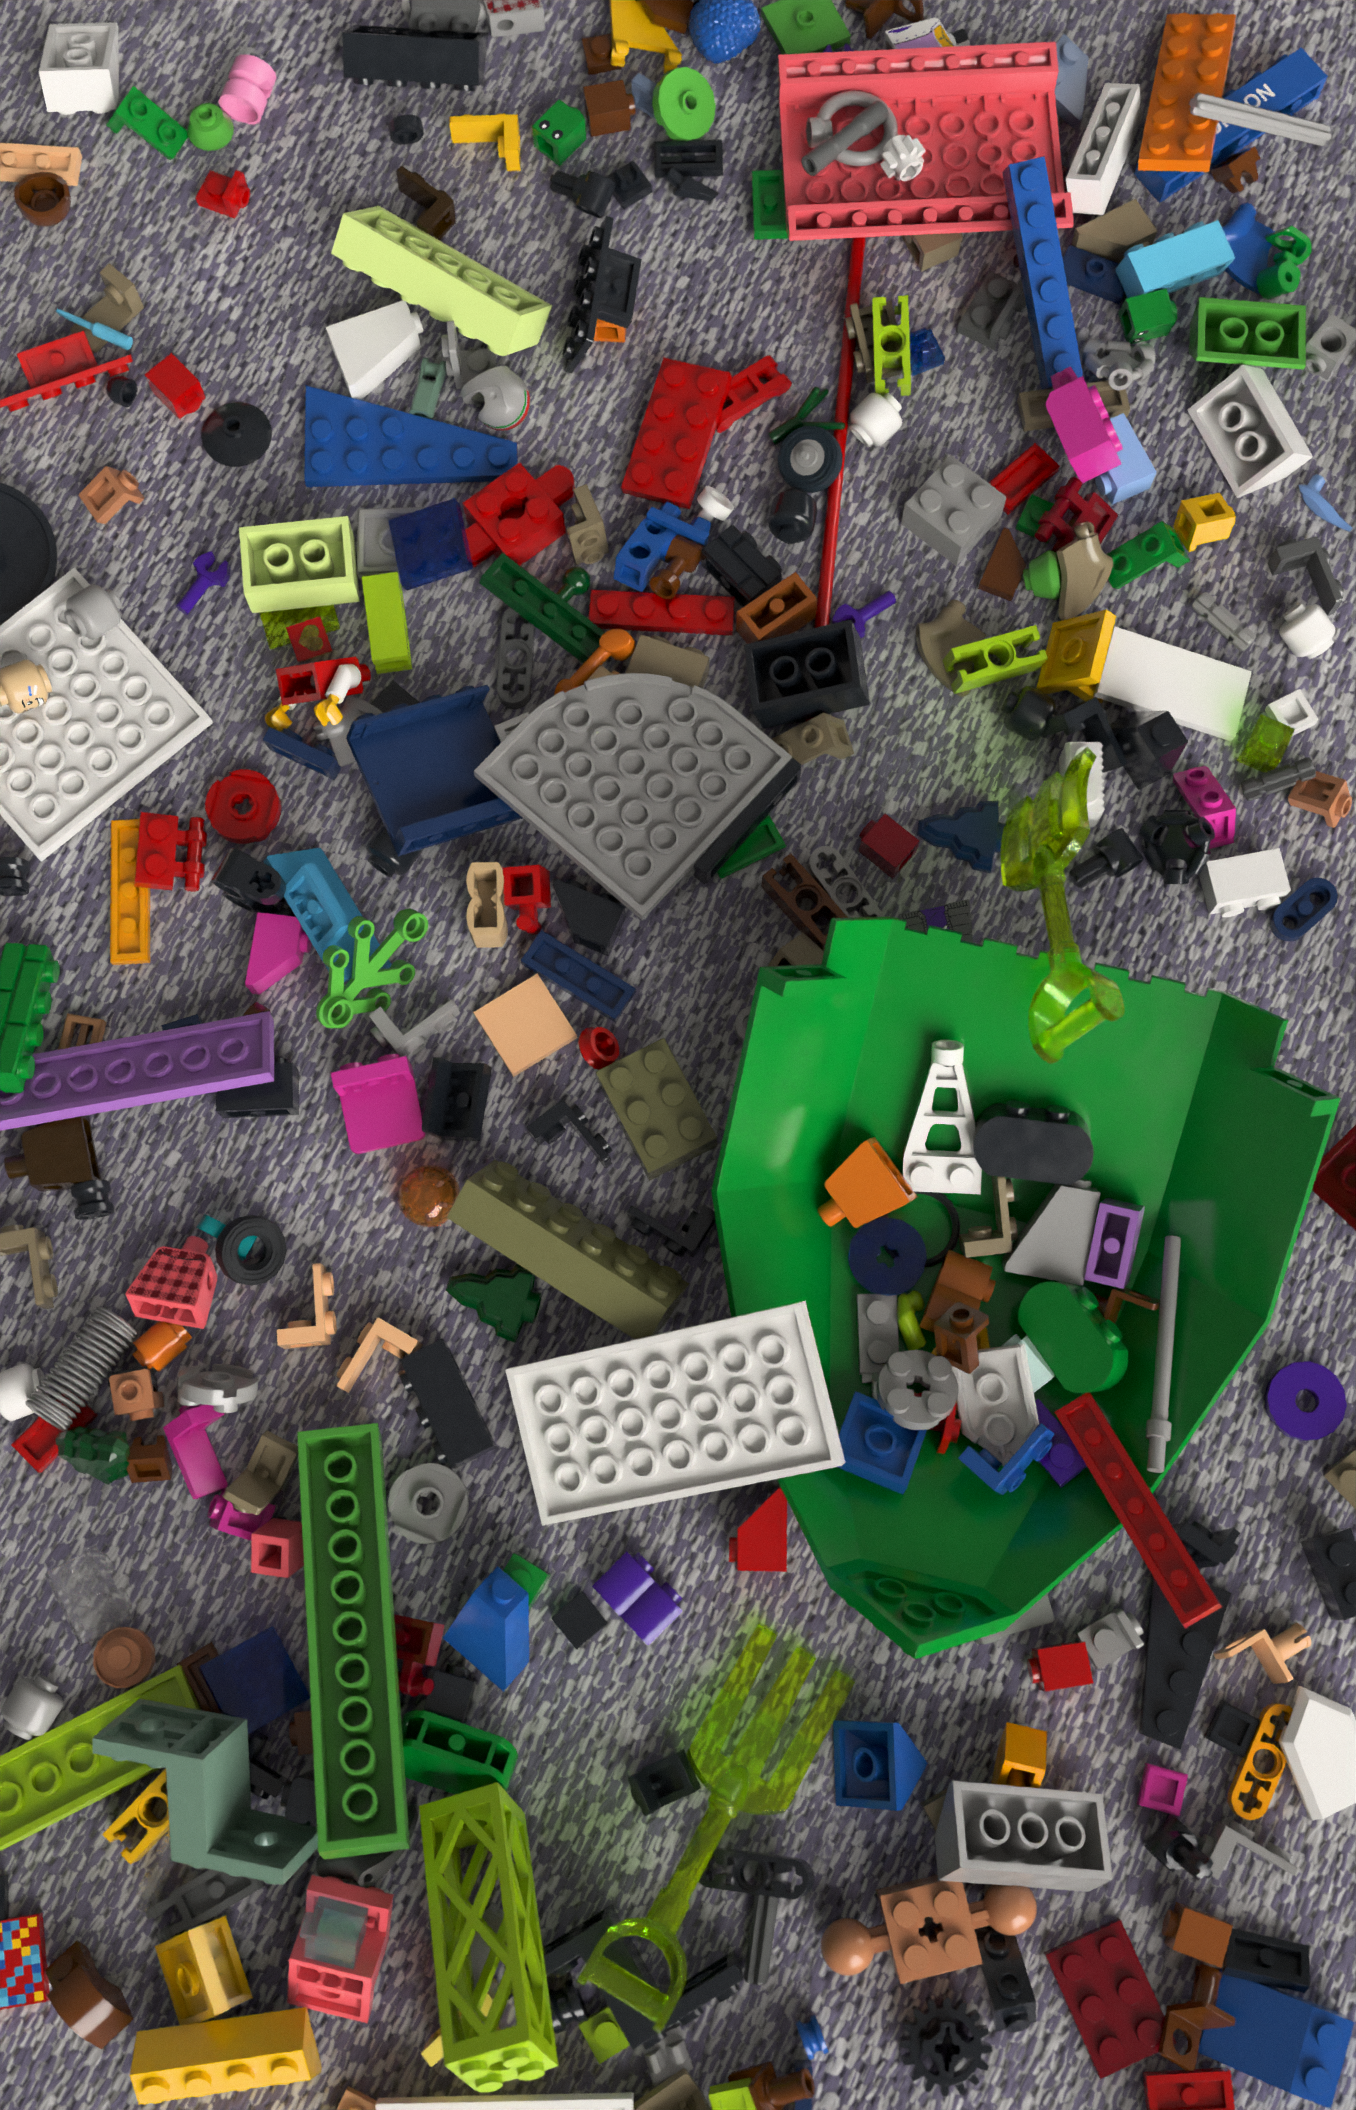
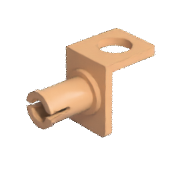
[1213,1623,1312,1684]

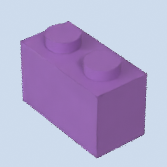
[1084,1198,1145,1289]

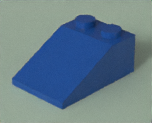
[1198,1967,1354,2109]

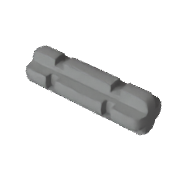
[1192,592,1256,651]

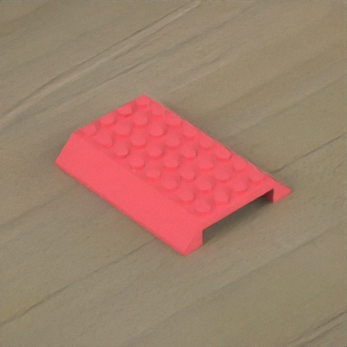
[778,42,1074,241]

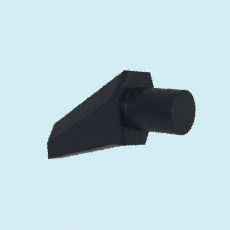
[664,167,719,202]

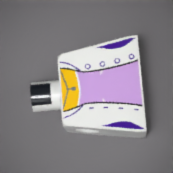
[883,18,970,50]

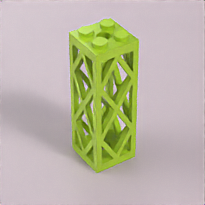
[419,1782,558,2092]

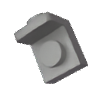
[1075,1608,1144,1670]

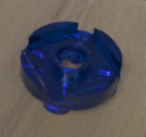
[848,1217,927,1296]

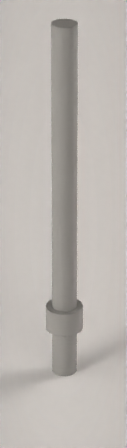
[1145,1236,1181,1473]

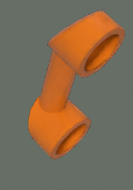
[554,628,635,695]

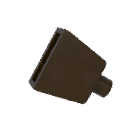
[4,1115,101,1191]

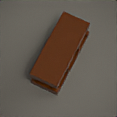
[761,853,848,951]

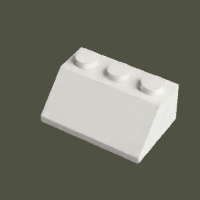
[1187,364,1313,498]

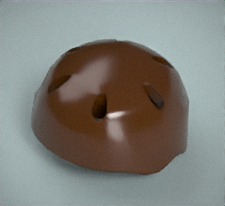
[14,172,71,227]

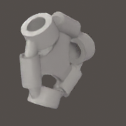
[1082,338,1156,390]

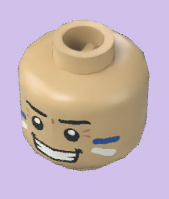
[0,659,52,714]

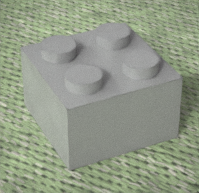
[901,454,1007,566]

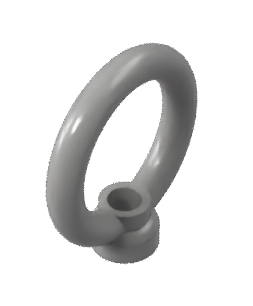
[806,91,898,166]

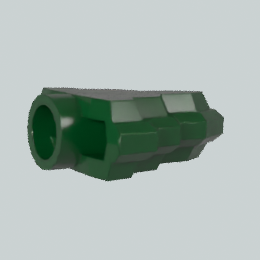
[446,1264,542,1343]
[55,1426,130,1485]

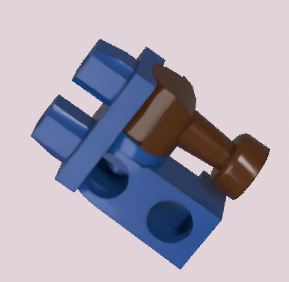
[614,502,711,599]

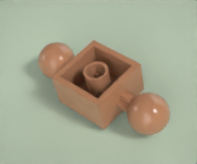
[821,1874,1037,1984]

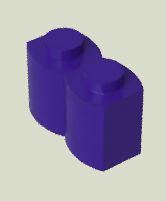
[592,1552,683,1646]

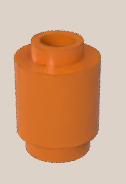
[132,1321,193,1372]

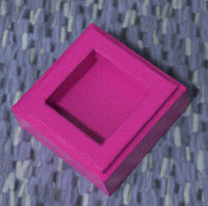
[1137,1763,1188,1816]

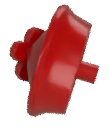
[578,1027,620,1070]

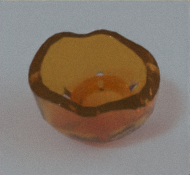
[398,1165,460,1227]

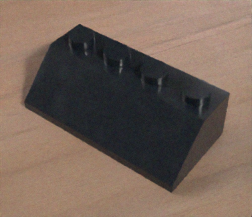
[342,24,488,91]

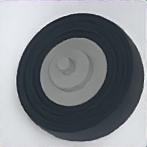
[778,426,842,493]

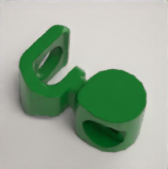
[1257,225,1312,300]

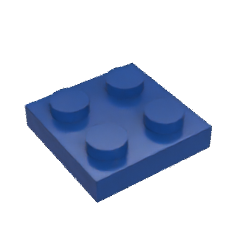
[838,1391,927,1495]

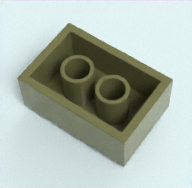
[595,1038,717,1181]

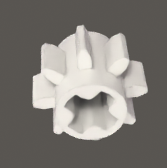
[880,135,926,181]

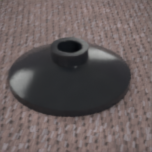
[202,402,272,467]

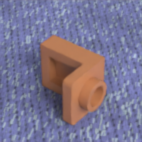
[109,1369,164,1421]

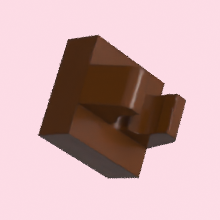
[1210,146,1261,193]
[127,1435,172,1483]

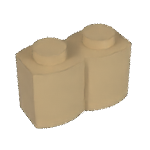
[466,862,508,948]

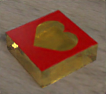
[286,616,333,663]

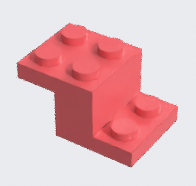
[287,1875,393,2024]

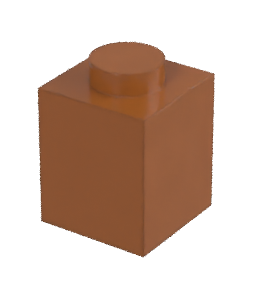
[1162,1902,1233,1968]

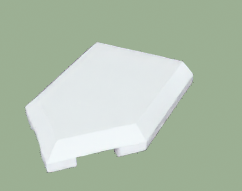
[952,1344,1039,1467]
[1279,1686,1356,1821]

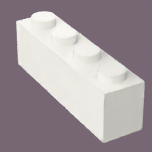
[1066,83,1142,215]

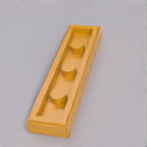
[110,819,150,965]

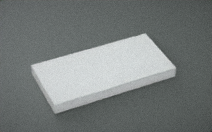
[1093,626,1252,741]

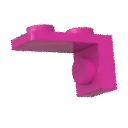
[1173,766,1236,849]

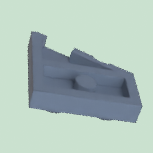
[1055,34,1089,128]

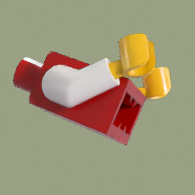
[265,656,371,732]

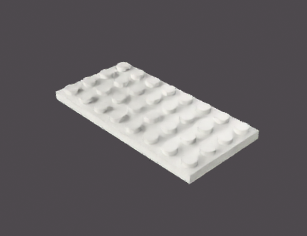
[505,1301,845,1526]

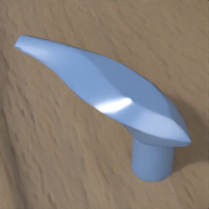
[1299,475,1353,532]

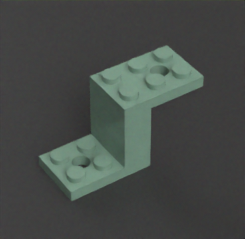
[92,1699,318,1885]

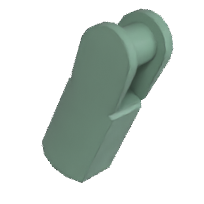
[409,357,447,420]

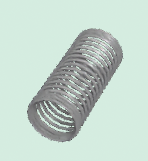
[25,1306,138,1431]

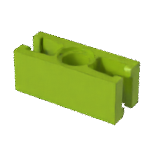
[872,295,911,397]
[362,572,413,674]
[942,625,1048,694]

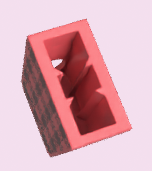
[126,1236,217,1329]

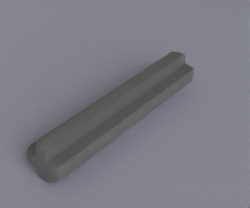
[744,1862,782,1985]

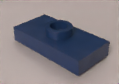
[1063,245,1125,305]

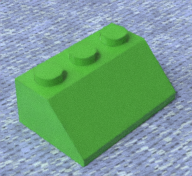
[1189,297,1306,370]

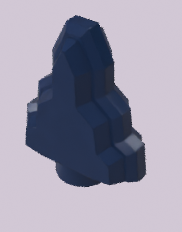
[917,801,1009,873]

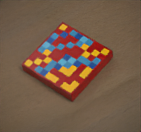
[0,1912,50,2010]

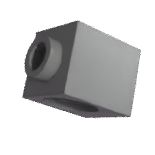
[1305,313,1356,380]

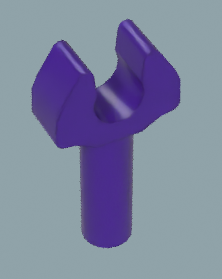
[176,551,230,615]
[832,591,896,638]

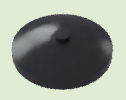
[0,483,58,625]

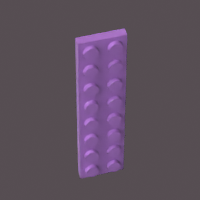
[0,1011,274,1131]

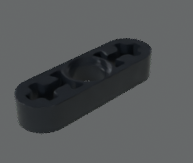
[693,1847,814,1899]

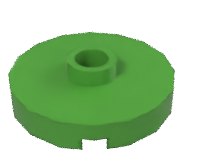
[652,67,716,141]

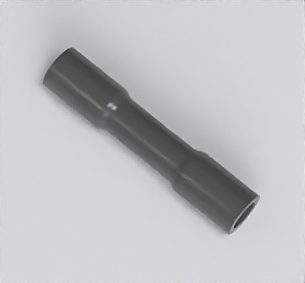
[802,101,889,176]

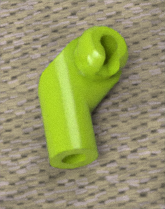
[897,1290,926,1350]

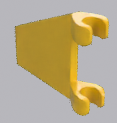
[609,0,682,74]

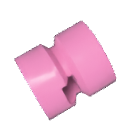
[219,54,277,125]

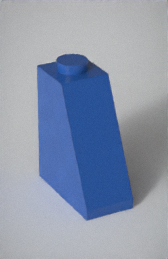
[443,1566,529,1692]

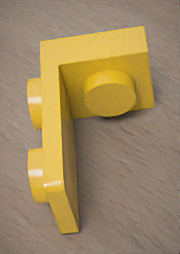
[449,113,521,171]

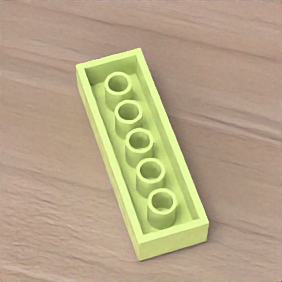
[331,206,552,356]

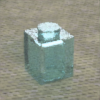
[300,1896,368,1970]

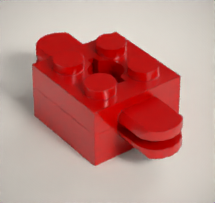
[452,462,575,569]

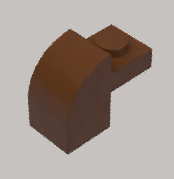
[45,1940,134,2049]

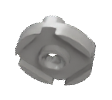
[876,1350,958,1430]
[177,1364,258,1413]
[388,1463,469,1544]

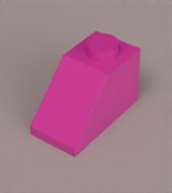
[245,912,312,995]

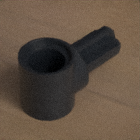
[550,171,616,219]
[1069,828,1144,888]
[1144,1814,1213,1880]

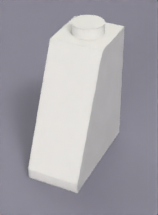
[326,300,424,400]

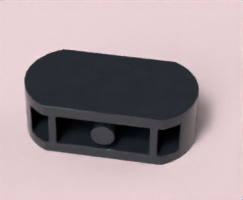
[973,1100,1094,1185]

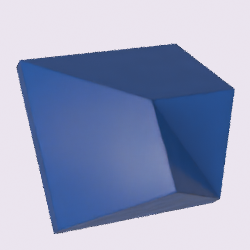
[833,1720,928,1811]

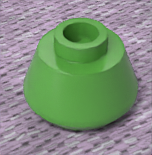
[187,103,234,151]
[1023,550,1061,600]

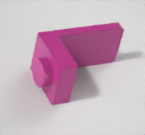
[163,1404,228,1499]

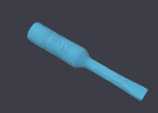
[56,308,133,350]

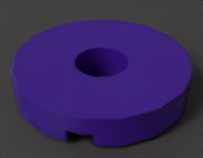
[1264,1361,1347,1441]

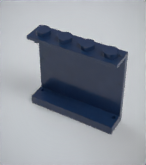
[346,685,523,856]

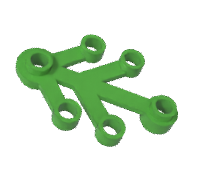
[316,908,428,1029]

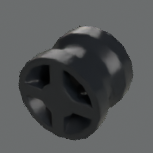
[0,857,30,896]
[70,1180,114,1220]
[548,1978,589,2034]

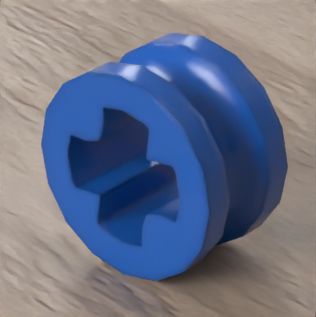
[795,2014,829,2060]

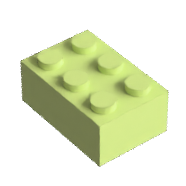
[239,516,360,613]

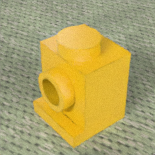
[1173,492,1236,552]

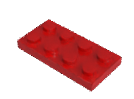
[621,357,732,510]

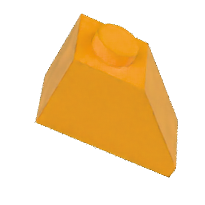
[991,1722,1047,1788]

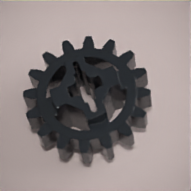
[898,1994,992,2097]

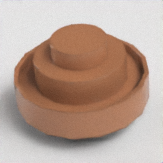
[93,1627,155,1688]

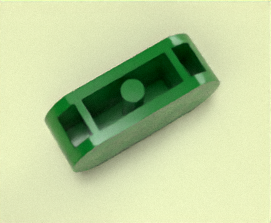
[1018,1281,1128,1393]
[401,1710,518,1795]

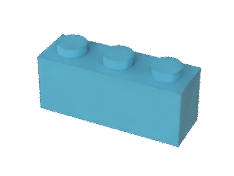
[1115,220,1235,298]

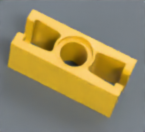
[102,1768,169,1865]

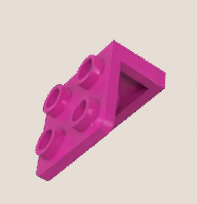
[331,1054,426,1154]

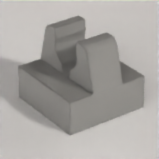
[641,2024,693,2084]

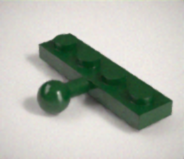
[479,553,605,664]

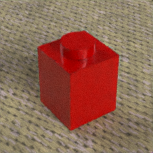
[144,353,206,420]
[1027,1641,1094,1692]

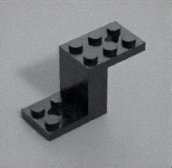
[498,1904,744,2050]

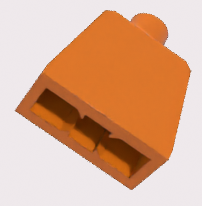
[818,1137,918,1228]

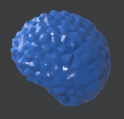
[689,0,761,64]

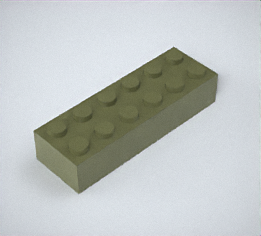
[446,1159,689,1339]

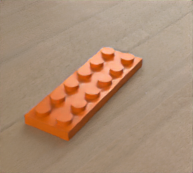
[1138,13,1236,172]

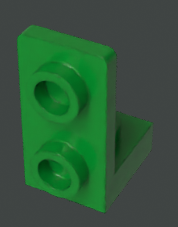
[106,86,188,160]
[1106,521,1190,589]

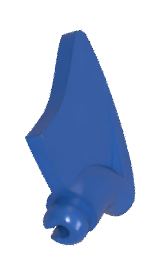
[1222,203,1275,294]

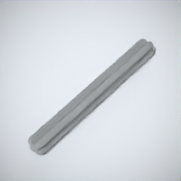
[1189,93,1331,146]

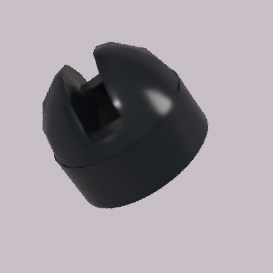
[106,376,137,407]

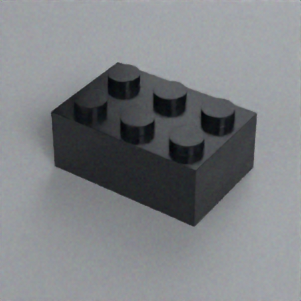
[744,620,870,729]

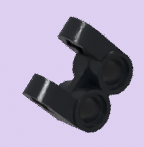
[211,848,296,917]

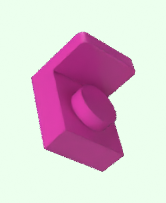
[208,1488,276,1541]

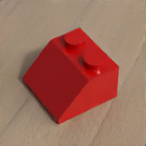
[729,1488,787,1572]

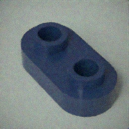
[1270,878,1338,942]

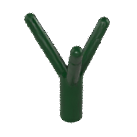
[768,387,845,445]

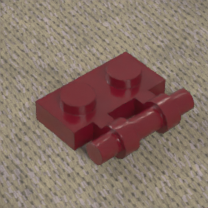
[1035,477,1118,553]
[394,1614,445,1697]

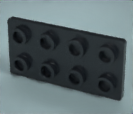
[562,216,642,374]

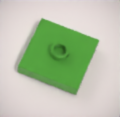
[761,0,851,54]

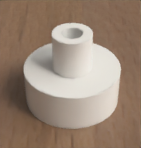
[697,486,734,522]

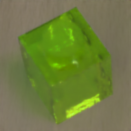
[1236,714,1295,773]

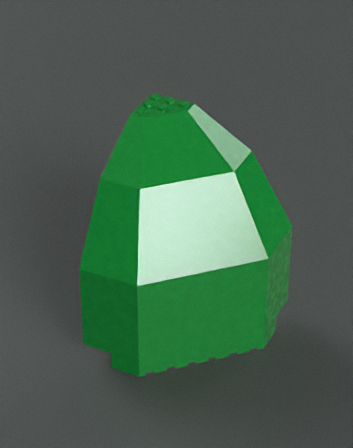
[711,916,1341,1660]

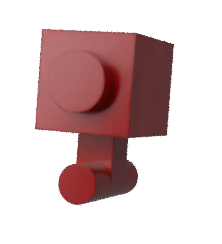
[502,864,551,935]

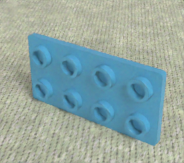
[263,848,392,983]

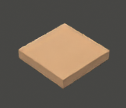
[473,973,578,1077]

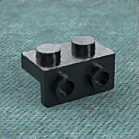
[422,1057,492,1141]

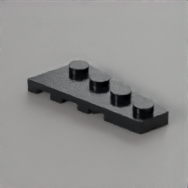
[1139,1574,1231,1750]

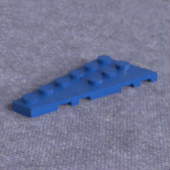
[304,385,518,487]

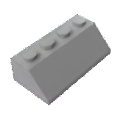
[935,1781,1113,1892]

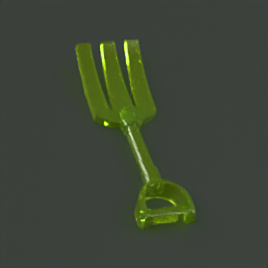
[1000,747,1124,1064]
[576,1622,855,2034]

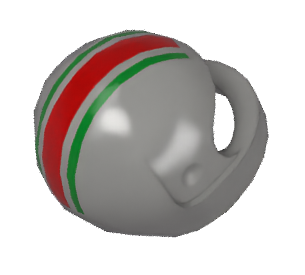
[460,366,530,431]

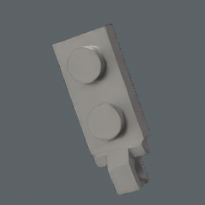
[856,1294,899,1400]

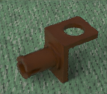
[845,0,924,40]
[1093,1287,1160,1324]
[1159,1965,1236,2071]
[728,2061,815,2110]

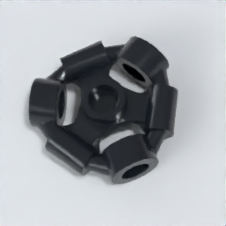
[1139,810,1215,884]

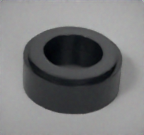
[388,114,424,145]

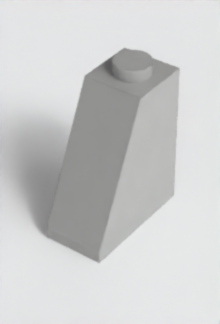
[1001,1178,1100,1285]

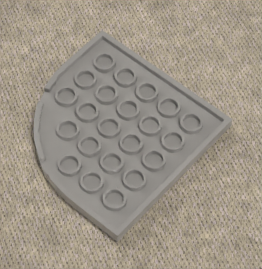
[474,673,792,920]

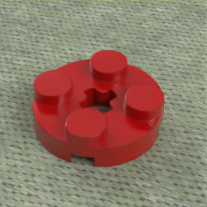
[205,769,282,844]

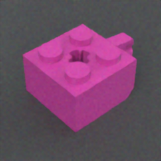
[1045,367,1123,483]

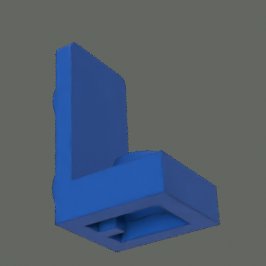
[958,1424,1055,1495]

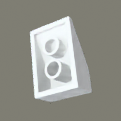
[39,22,119,115]

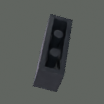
[398,1338,497,1469]

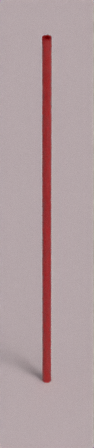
[805,237,866,722]

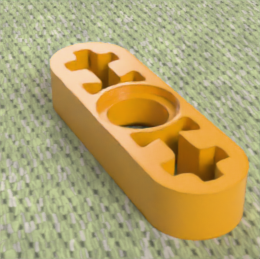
[1227,1703,1293,1820]

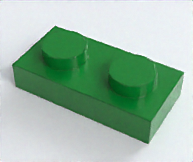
[752,170,788,240]

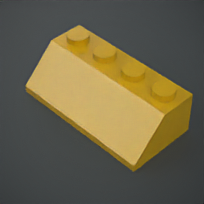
[130,2007,322,2105]

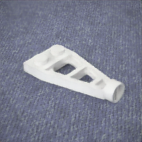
[903,1040,982,1194]

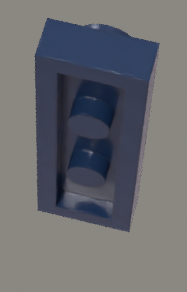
[521,930,636,1023]

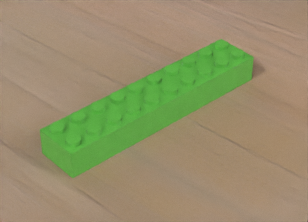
[297,1423,410,1860]

